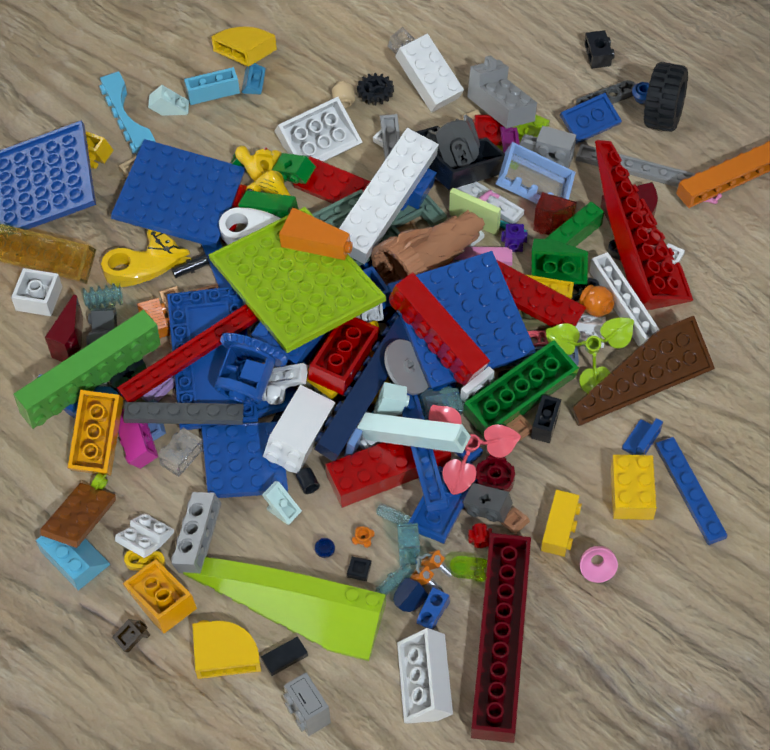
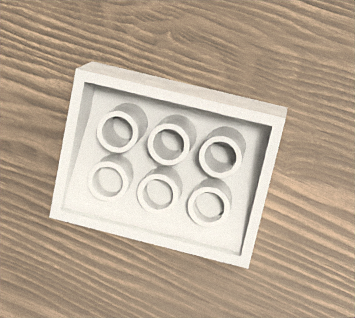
[275,97,362,162]

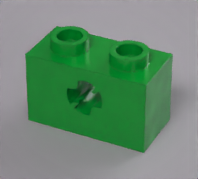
[272,153,316,184]

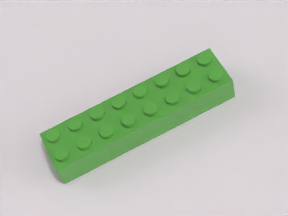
[13,309,161,429]

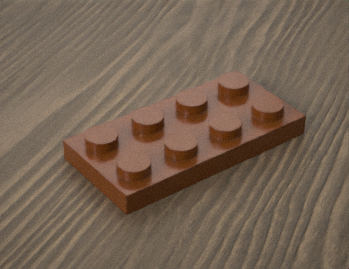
[40,482,116,548]

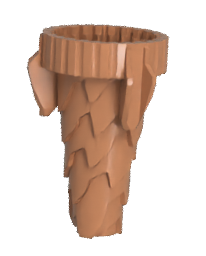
[371,210,485,286]

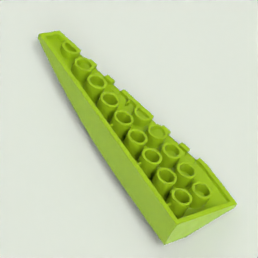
[183,557,386,661]

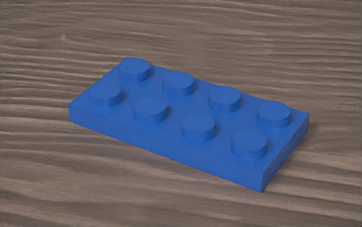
[407,466,476,544]

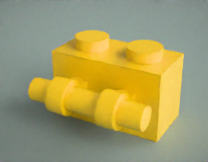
[85,131,114,169]

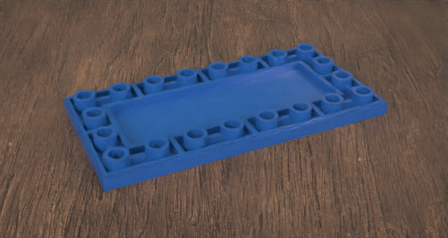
[167,287,258,431]

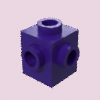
[501,223,527,252]

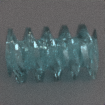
[83,283,123,310]

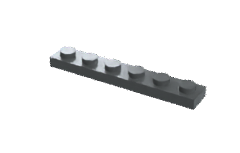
[123,402,244,425]

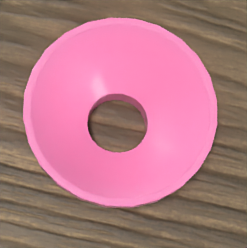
[580,546,618,583]

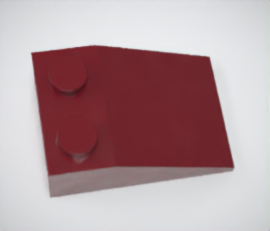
[45,294,83,362]

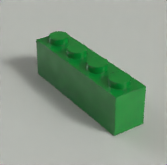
[545,202,604,247]

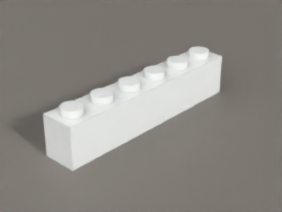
[590,252,659,347]

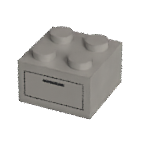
[283,672,331,736]

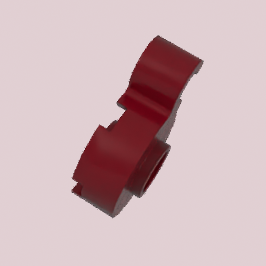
[475,455,515,492]

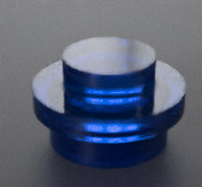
[315,538,335,558]

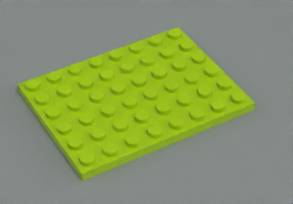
[209,207,386,353]

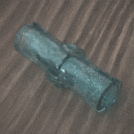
[375,562,414,595]

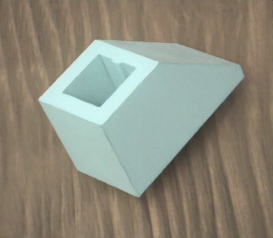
[148,85,189,116]

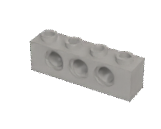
[171,492,221,573]

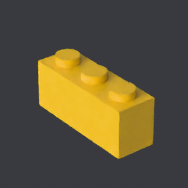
[541,490,582,557]

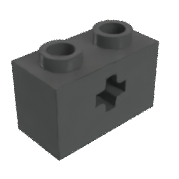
[463,483,513,523]

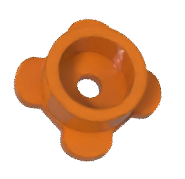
[352,526,375,548]

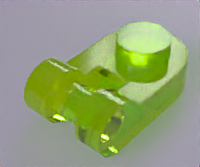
[449,556,487,582]

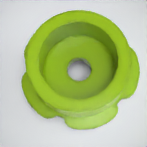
[91,473,108,490]

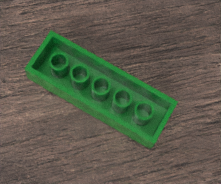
[462,340,579,437]

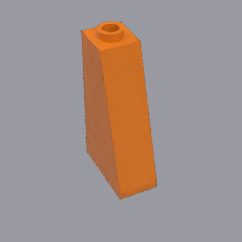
[279,208,353,260]

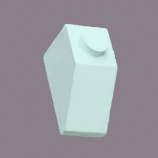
[374,382,410,416]

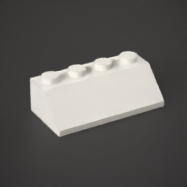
[397,628,453,724]

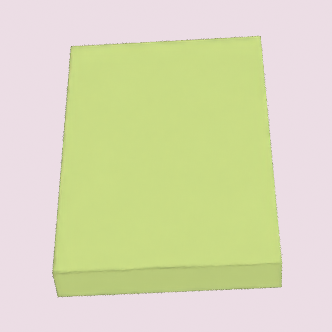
[449,188,501,236]

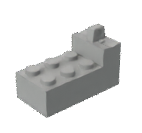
[467,55,537,129]

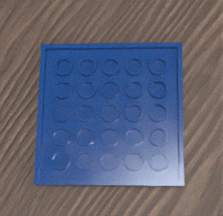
[0,120,96,239]
[111,139,245,248]
[387,251,536,390]

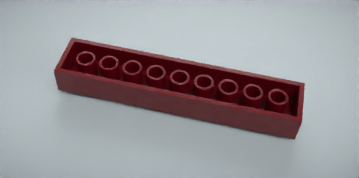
[471,533,531,743]

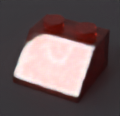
[533,192,577,235]

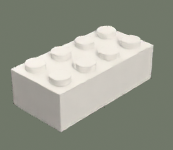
[395,33,464,113]

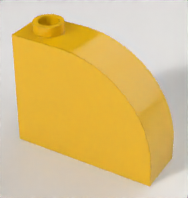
[211,27,277,67]
[192,620,261,679]

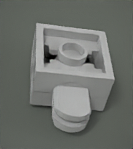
[520,126,576,169]

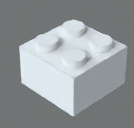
[11,268,62,316]

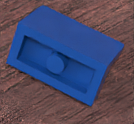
[622,418,663,455]

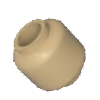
[332,81,355,108]

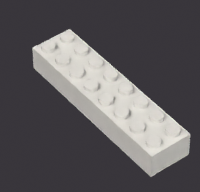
[339,128,439,265]

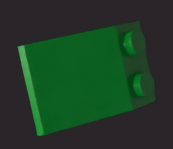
[532,239,588,285]

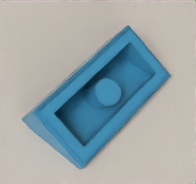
[241,63,266,95]

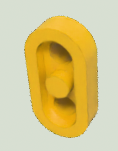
[124,550,166,571]

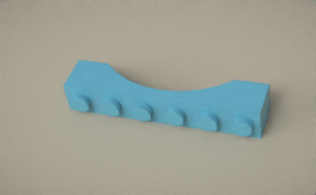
[99,71,156,155]

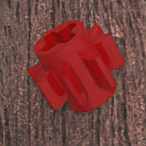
[468,523,492,548]

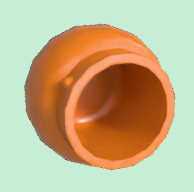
[579,285,614,317]

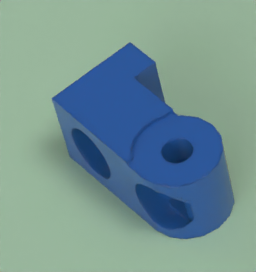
[417,587,450,630]

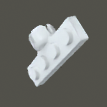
[254,363,308,405]

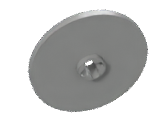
[384,339,428,395]

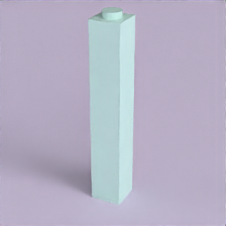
[357,412,471,453]

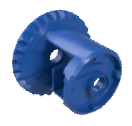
[214,333,288,405]

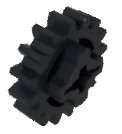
[357,73,394,106]

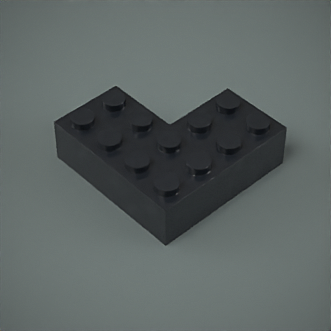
[416,126,505,190]

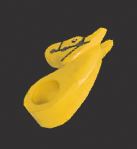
[101,229,191,287]

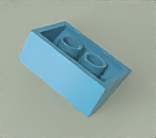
[36,536,110,591]

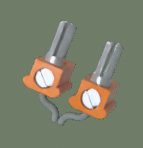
[410,550,453,591]

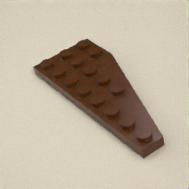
[571,316,715,426]

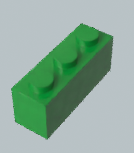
[238,191,299,218]

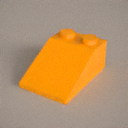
[123,559,197,634]

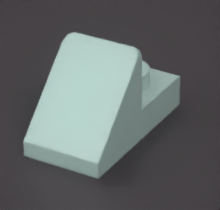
[262,481,302,525]

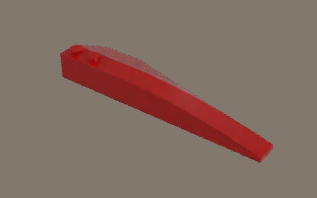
[595,140,693,310]

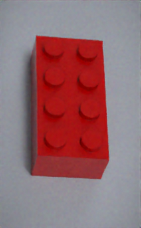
[308,317,379,395]

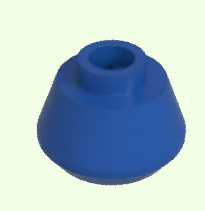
[632,82,649,104]

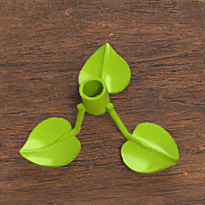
[546,317,634,393]

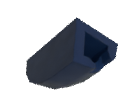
[393,577,429,612]

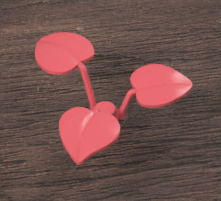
[428,405,521,495]

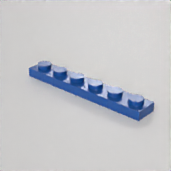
[655,437,728,545]

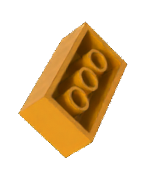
[68,390,124,476]

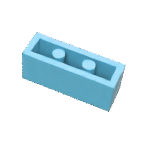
[184,67,240,105]

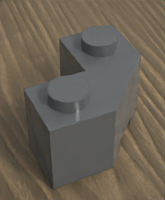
[86,307,117,346]

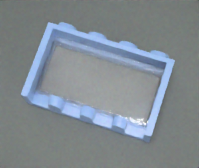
[496,142,576,214]

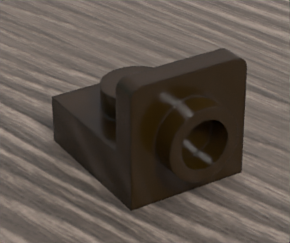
[112,619,150,653]

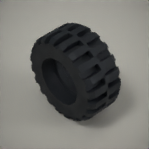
[644,62,688,132]

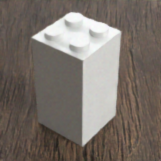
[263,385,335,474]

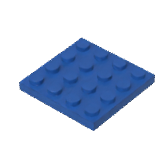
[202,422,288,498]

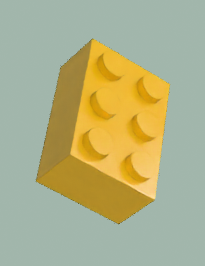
[610,455,657,520]

